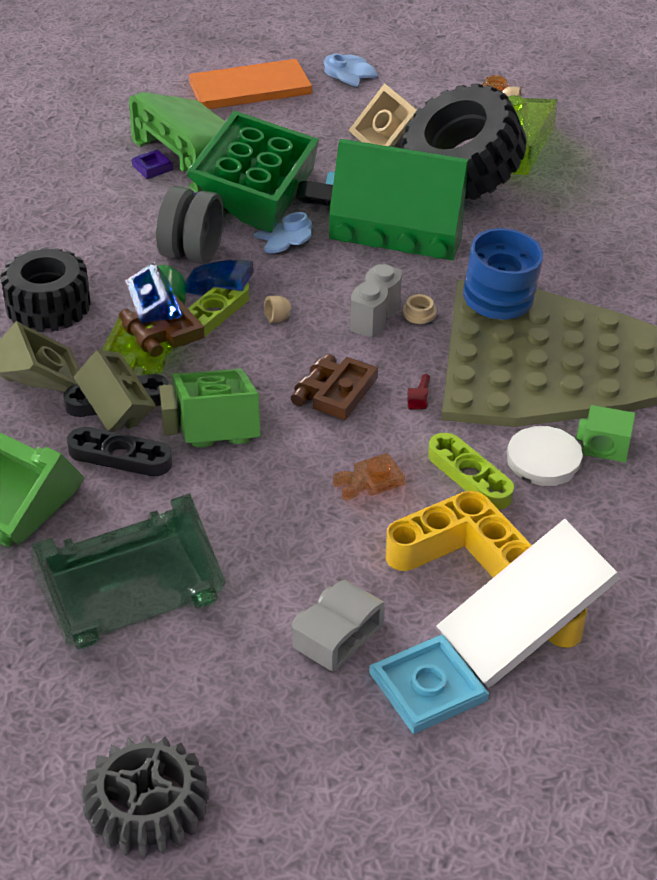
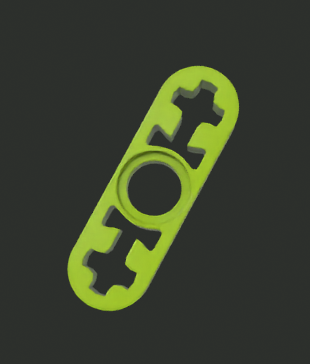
[188,277,249,341]
[428,433,514,510]

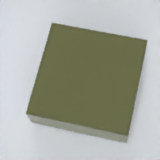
[159,385,179,435]

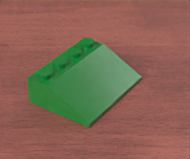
[187,110,319,233]
[329,139,468,261]

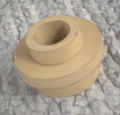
[403,294,437,324]

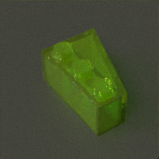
[508,95,558,175]

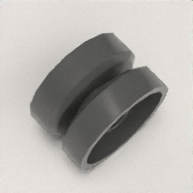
[156,186,224,265]

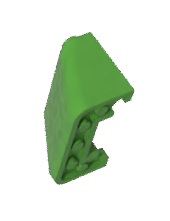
[129,92,225,193]
[0,433,85,548]

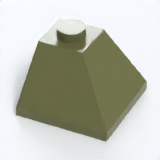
[0,321,80,392]

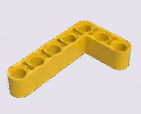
[386,491,587,648]

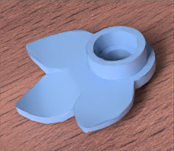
[324,53,378,87]
[253,212,313,254]

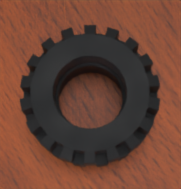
[0,248,91,332]

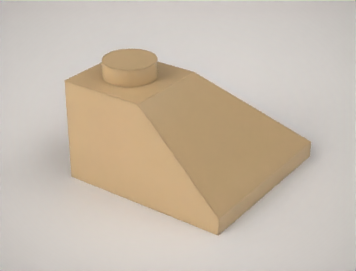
[348,83,418,147]

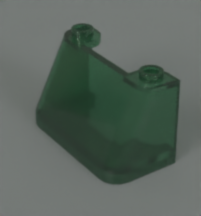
[30,493,226,649]

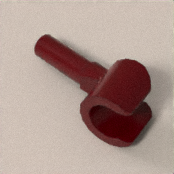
[407,374,430,410]

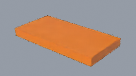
[189,58,312,109]

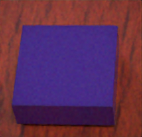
[131,149,173,179]

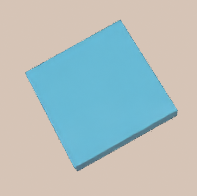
[369,634,489,734]

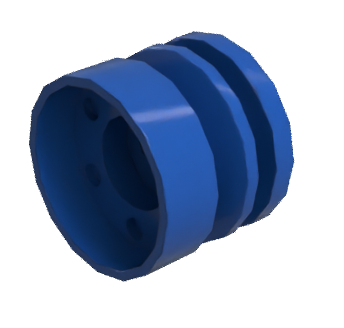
[463,228,543,320]

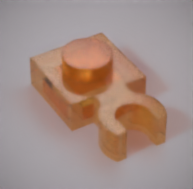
[333,452,405,500]

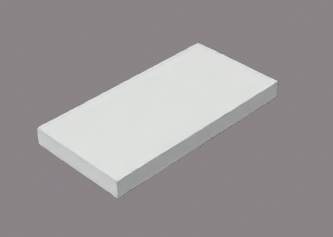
[436,519,621,688]

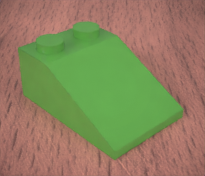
[172,368,260,447]

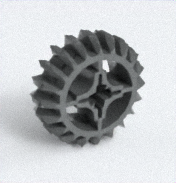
[82,734,209,858]

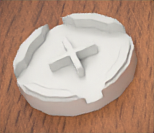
[507,426,583,486]

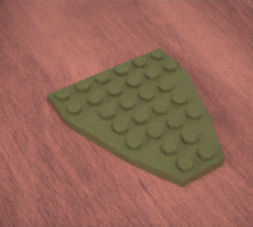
[441,280,657,427]

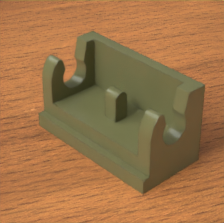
[73,350,157,432]

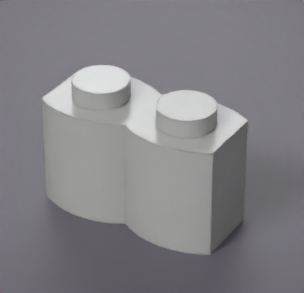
[350,264,402,338]
[291,579,385,672]

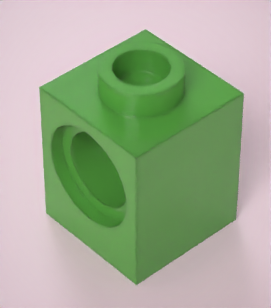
[576,405,635,463]

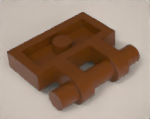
[119,291,204,357]
[291,353,378,420]

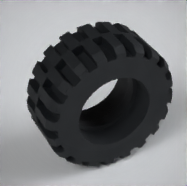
[402,84,527,200]

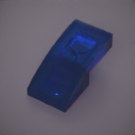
[185,260,254,296]

